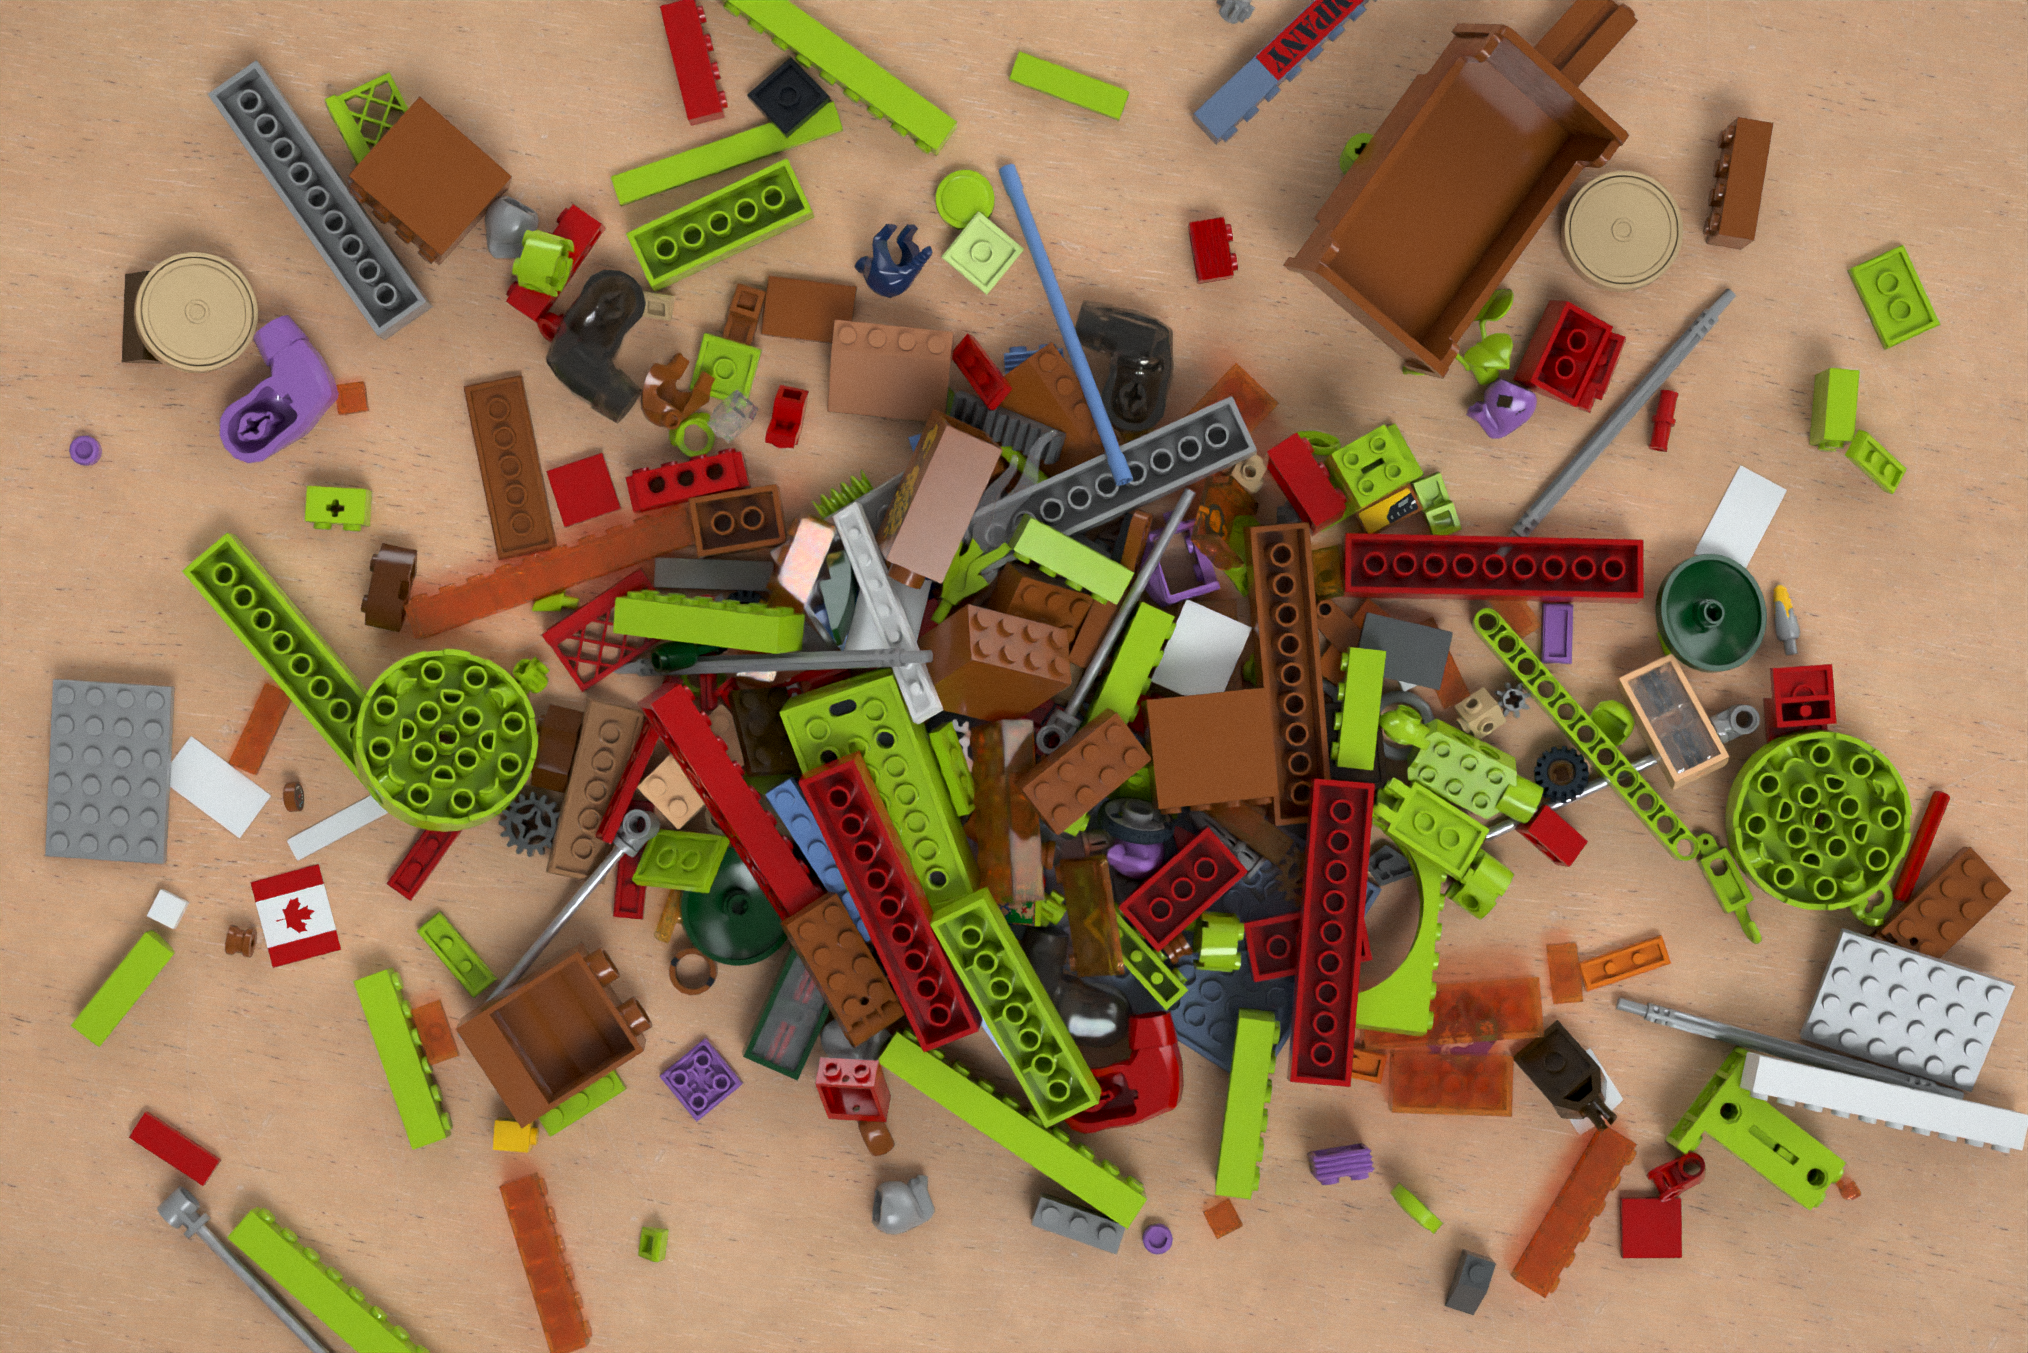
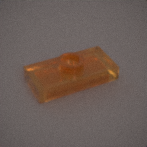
[1546,942,1584,1004]
[411,999,460,1066]

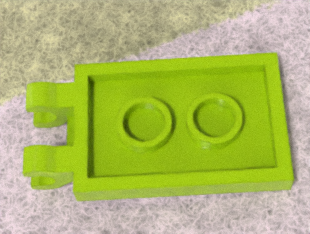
[1372,777,1490,881]

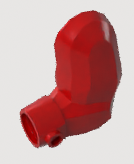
[1064,1011,1184,1134]

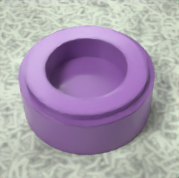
[69,436,102,466]
[1143,1223,1173,1254]

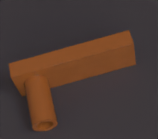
[1315,589,1361,654]

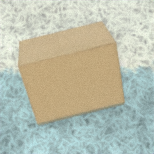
[642,291,675,321]

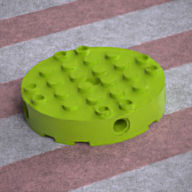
[353,649,538,832]
[1725,729,1912,910]

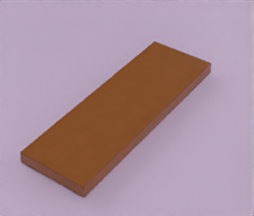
[464,375,558,560]

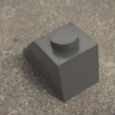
[1445,1249,1496,1315]

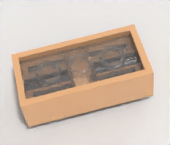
[1617,653,1729,791]

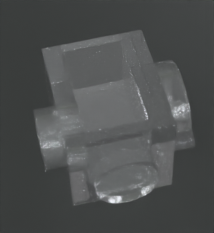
[707,390,759,443]

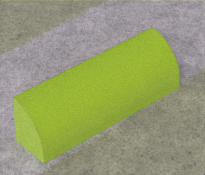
[71,930,175,1047]

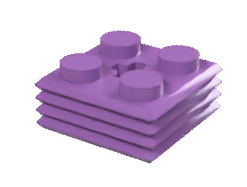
[1308,1143,1375,1185]

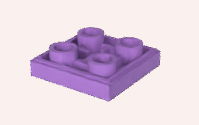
[660,1038,743,1122]

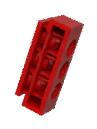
[625,448,751,514]

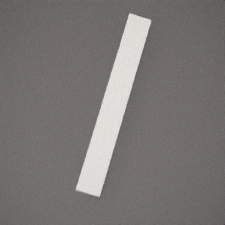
[832,502,944,724]

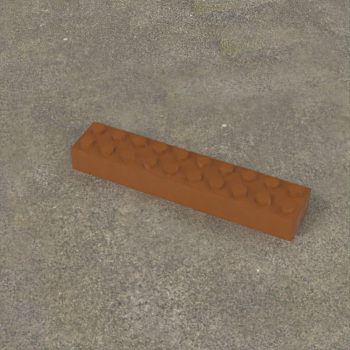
[1243,521,1331,826]

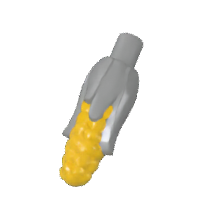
[1773,585,1800,656]

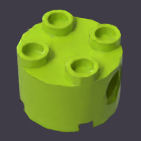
[512,229,574,297]
[1445,848,1514,920]
[1193,911,1244,972]

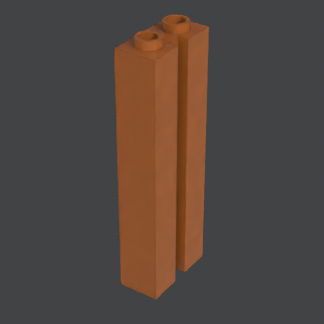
[1534,0,1638,87]

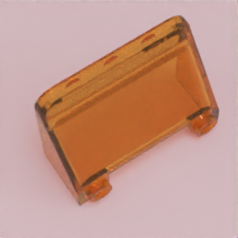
[1054,852,1125,977]

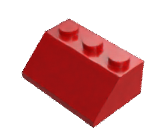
[1513,300,1613,407]

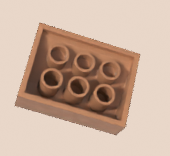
[827,320,955,422]

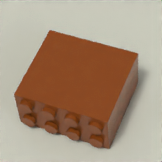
[348,96,512,266]
[917,604,1072,726]
[1141,687,1279,815]

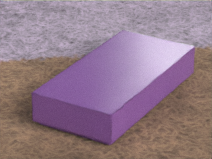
[1541,604,1573,664]

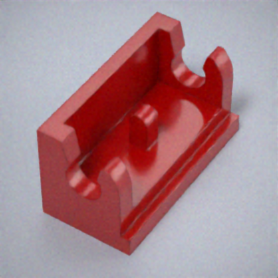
[1515,804,1588,867]

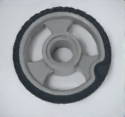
[1098,797,1175,845]

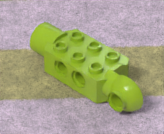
[1379,705,1543,824]

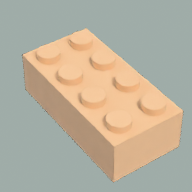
[637,703,745,830]

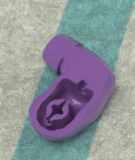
[220,315,339,463]

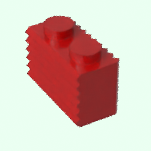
[1188,217,1238,284]

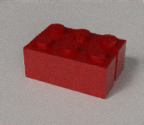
[1263,432,1347,537]

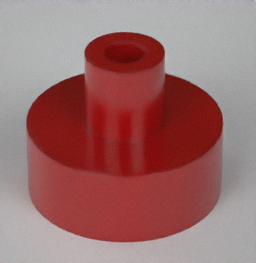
[537,312,569,344]

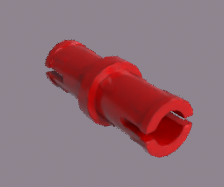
[1649,390,1679,452]

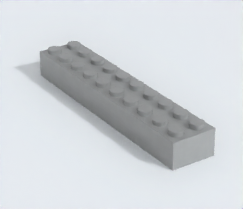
[208,60,433,340]
[964,396,1257,578]

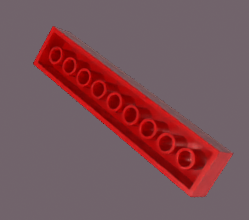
[1341,533,1644,604]
[637,682,824,922]
[798,750,983,1052]
[1287,778,1375,1087]

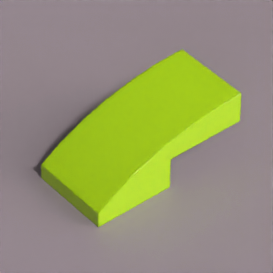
[1411,472,1462,535]

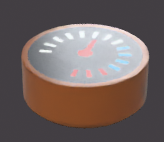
[283,782,304,812]

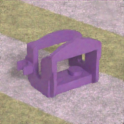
[1139,510,1220,607]

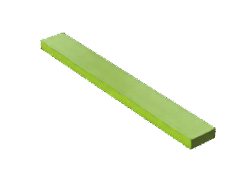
[611,101,843,206]

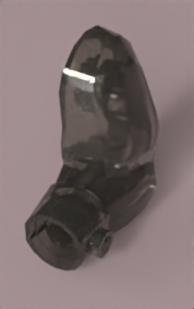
[546,270,646,424]
[1075,300,1174,434]
[1020,924,1133,1048]

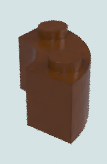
[361,543,417,632]
[531,704,584,793]

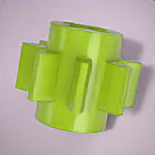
[513,657,550,695]
[1041,889,1068,927]

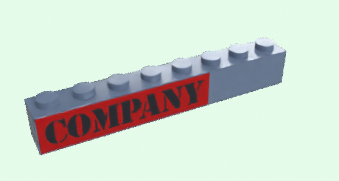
[1192,0,1377,145]

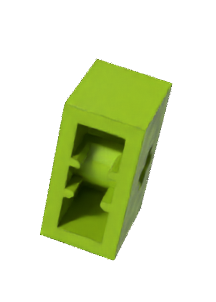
[305,486,372,531]

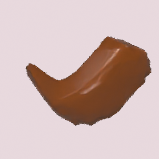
[857,1109,895,1156]

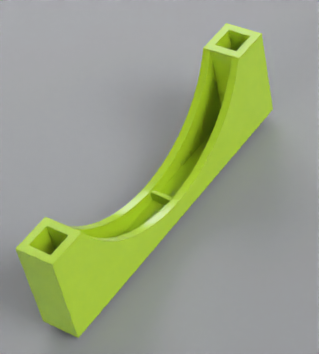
[1356,788,1449,1037]

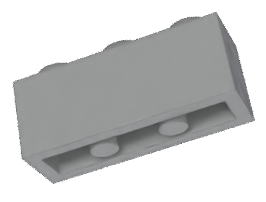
[1031,1192,1125,1254]

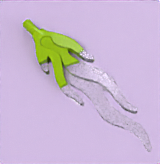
[931,430,1057,625]

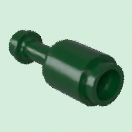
[650,641,728,674]

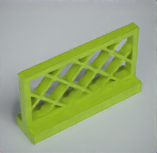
[324,72,408,165]

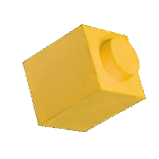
[492,1117,539,1153]

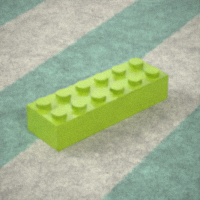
[626,158,815,292]
[613,590,805,654]
[1215,1007,1280,1200]

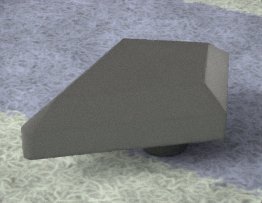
[1368,845,1413,886]

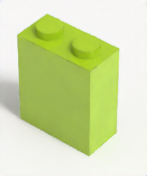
[1809,368,1860,452]

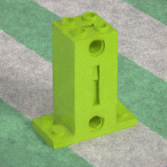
[1320,423,1424,533]
[1665,1046,1846,1211]

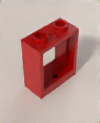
[815,1057,891,1122]

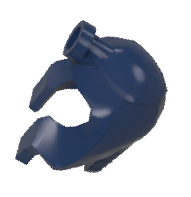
[854,224,933,298]

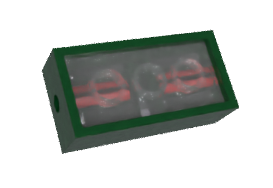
[742,944,830,1081]

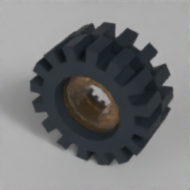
[1534,746,1589,804]

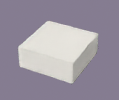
[147,889,189,929]

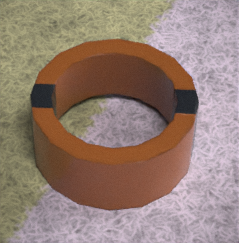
[669,947,718,995]

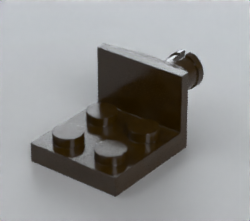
[1512,1020,1617,1132]

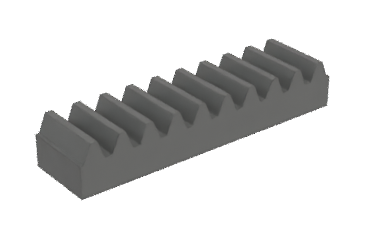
[949,390,1066,464]

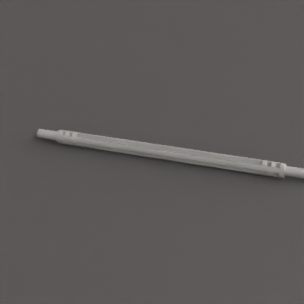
[1495,289,1736,557]
[613,648,933,676]
[1616,998,1964,1099]

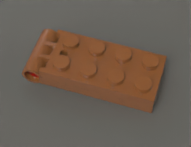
[1868,847,2012,959]
[780,891,904,1048]

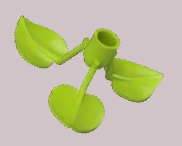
[1402,289,1514,385]

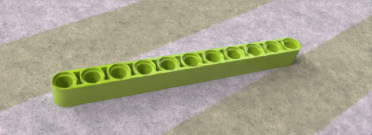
[1472,608,1700,861]

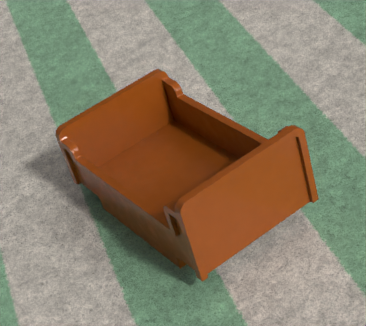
[1283,23,1629,379]

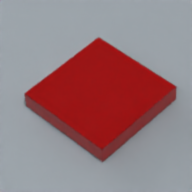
[546,453,622,528]
[1620,1197,1682,1258]

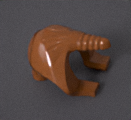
[640,353,715,430]

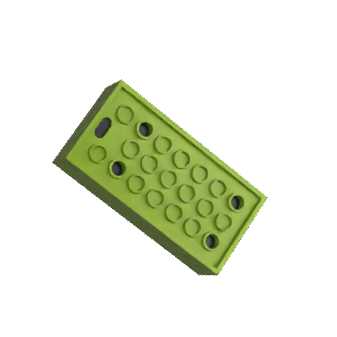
[779,667,983,912]

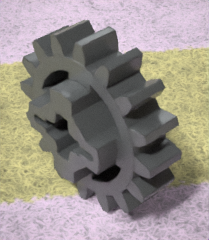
[499,792,560,857]

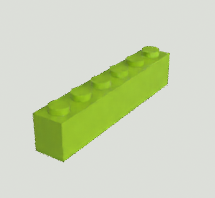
[353,967,453,1150]

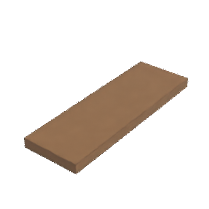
[546,698,645,884]

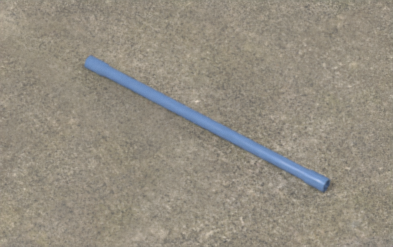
[999,164,1133,486]

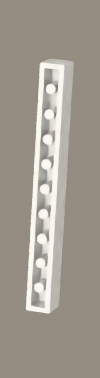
[1740,1052,2028,1153]

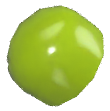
[1589,699,1635,746]

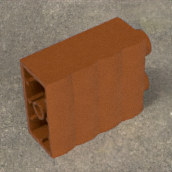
[456,942,653,1128]

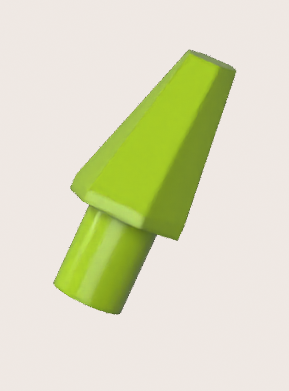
[532,590,579,612]

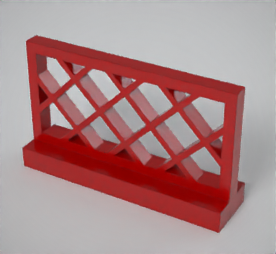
[542,567,662,692]

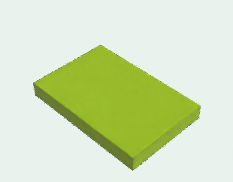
[1847,245,1941,350]
[632,829,730,893]

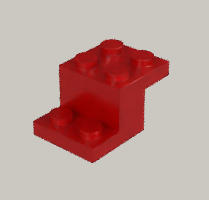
[1763,664,1837,744]

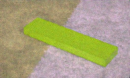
[1009,51,1130,121]

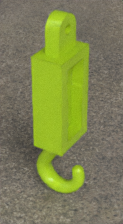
[1697,833,1762,944]

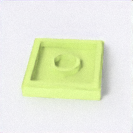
[941,211,1024,295]

